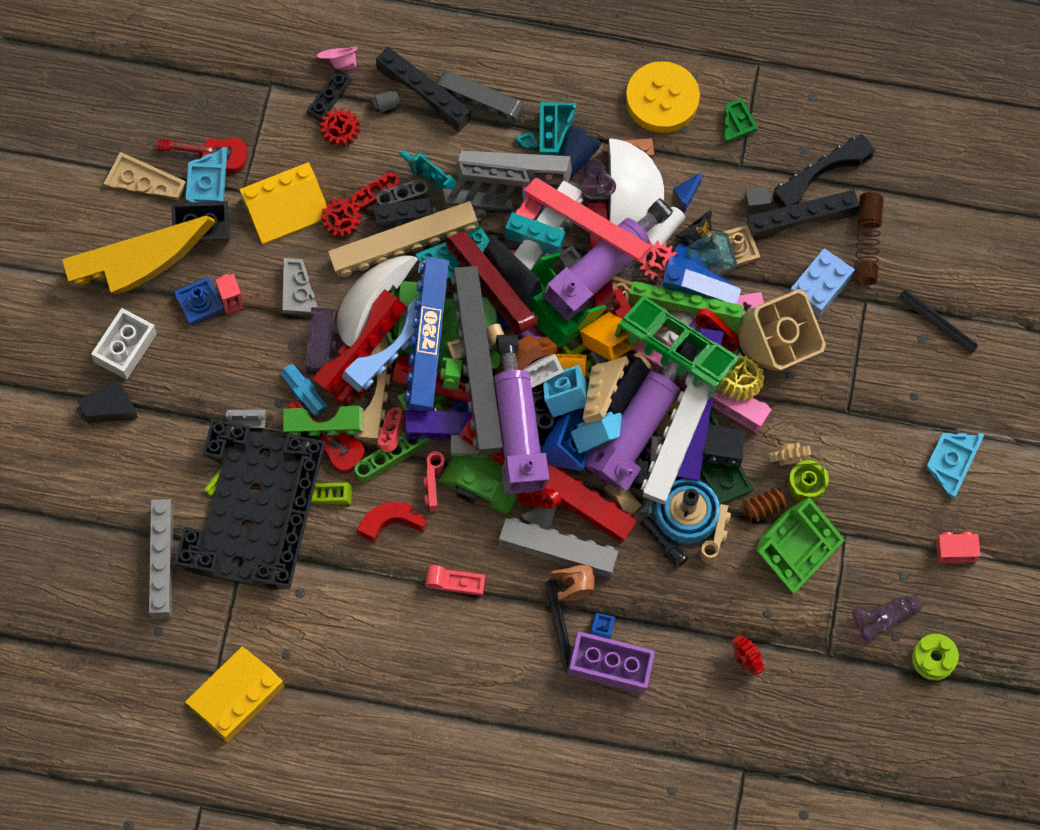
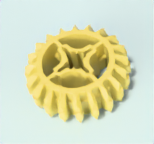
[718,352,764,401]

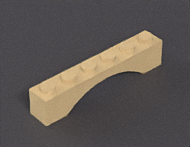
[355,332,395,445]

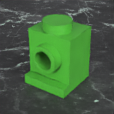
[440,357,462,390]

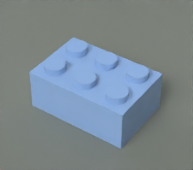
[790,248,855,319]

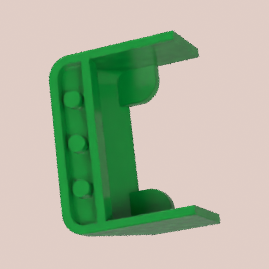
[530,252,607,347]

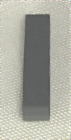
[437,71,524,123]

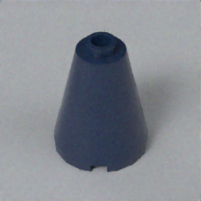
[560,126,601,178]

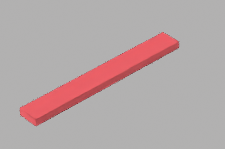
[524,178,652,262]

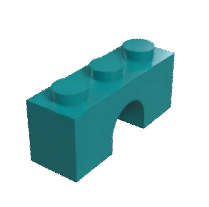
[505,212,565,254]

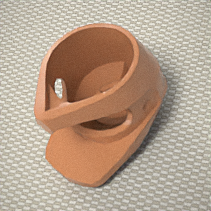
[549,565,595,601]

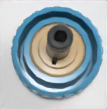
[655,479,720,546]

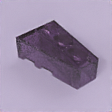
[305,307,338,375]

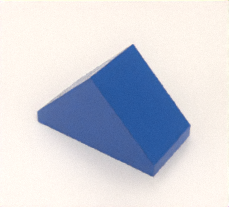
[591,613,615,639]

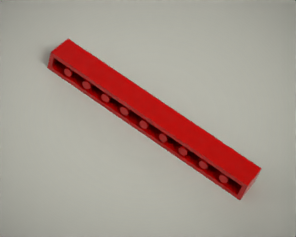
[458,417,637,544]

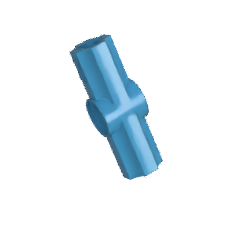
[280,364,328,417]

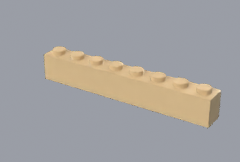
[328,201,480,277]

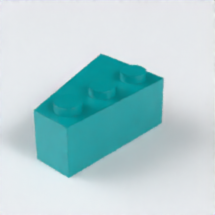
[539,102,577,156]

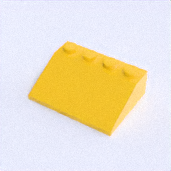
[240,162,330,245]
[185,646,284,743]

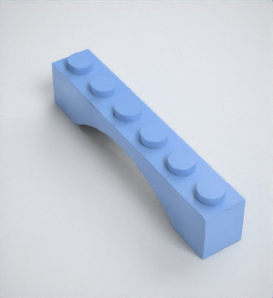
[342,295,419,392]

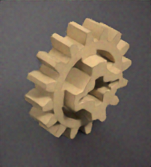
[768,443,811,466]

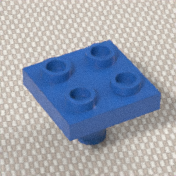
[174,277,224,325]

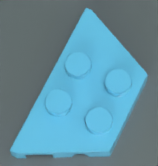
[186,147,228,202]
[926,433,984,499]

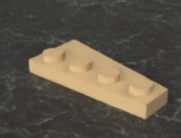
[104,152,187,200]
[583,356,629,424]

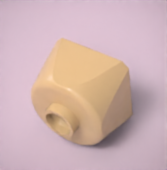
[738,289,826,371]

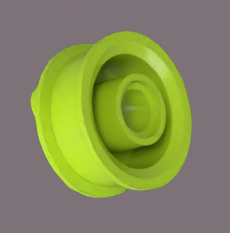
[912,634,959,681]

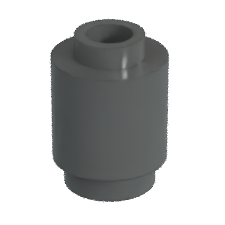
[372,90,400,113]

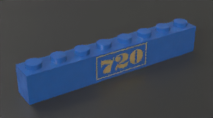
[404,256,449,412]

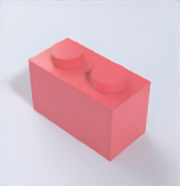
[216,274,244,314]
[936,532,980,563]

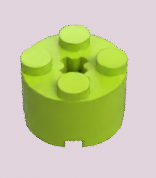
[787,460,829,503]

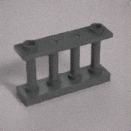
[441,161,530,212]

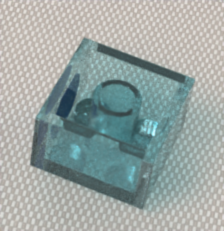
[686,230,738,277]

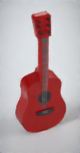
[156,138,248,174]
[287,400,365,474]

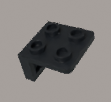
[702,425,745,467]

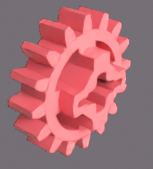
[637,241,677,282]

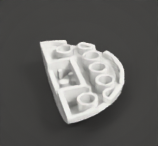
[608,139,664,226]
[337,256,418,347]

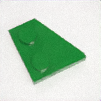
[724,98,758,143]

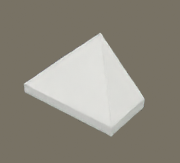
[523,354,564,388]

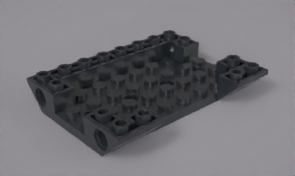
[174,418,326,590]

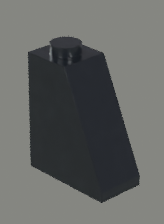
[76,379,138,423]

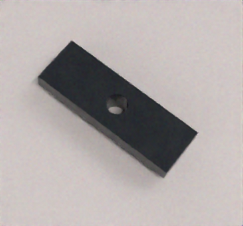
[307,70,352,122]

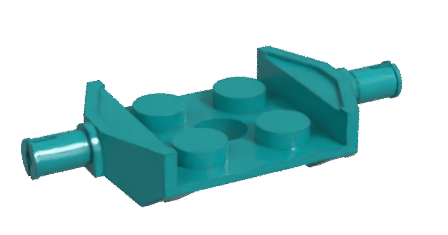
[399,150,456,200]

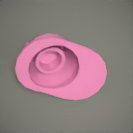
[317,46,358,71]

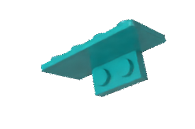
[416,228,490,280]

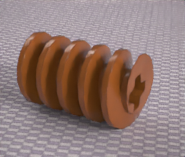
[743,488,787,522]

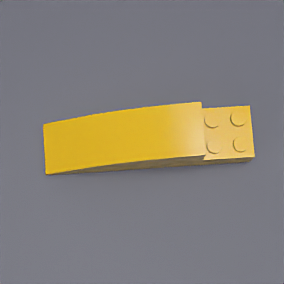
[62,216,215,295]

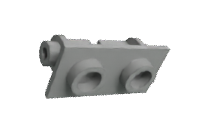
[226,410,266,428]

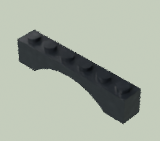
[376,46,471,132]
[773,134,876,208]
[746,190,860,241]

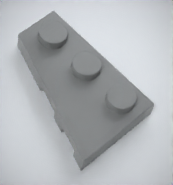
[282,258,320,315]

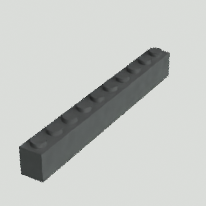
[450,266,503,456]

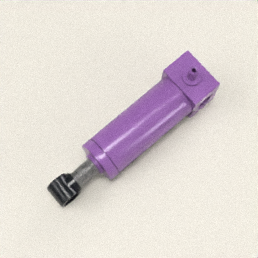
[542,198,674,322]
[493,334,549,494]
[585,342,696,491]

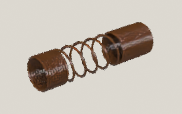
[853,192,884,286]

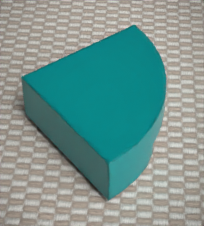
[515,131,539,150]

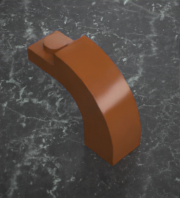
[496,335,557,375]

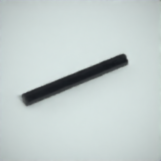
[899,290,978,353]
[546,580,571,673]

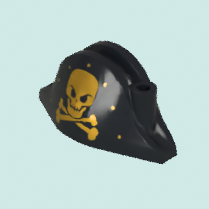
[675,210,713,248]

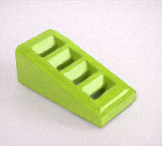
[311,482,352,505]

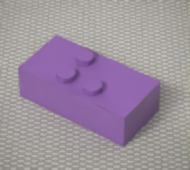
[566,631,655,694]

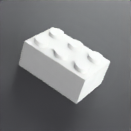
[91,308,157,380]

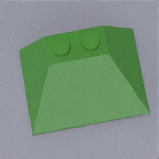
[439,455,517,516]
[757,497,845,594]

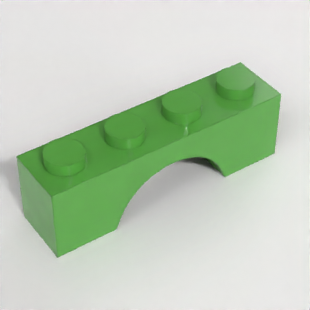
[283,406,363,437]

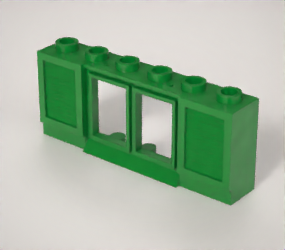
[615,295,739,398]

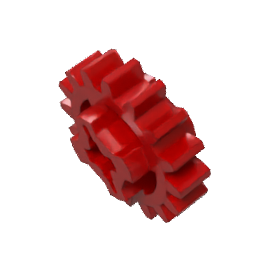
[320,108,360,147]
[321,197,362,238]
[731,635,765,676]

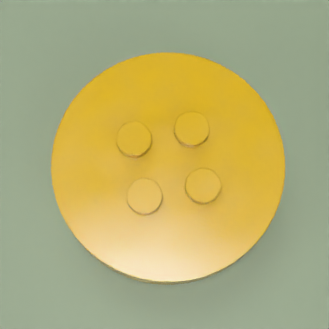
[626,61,700,133]

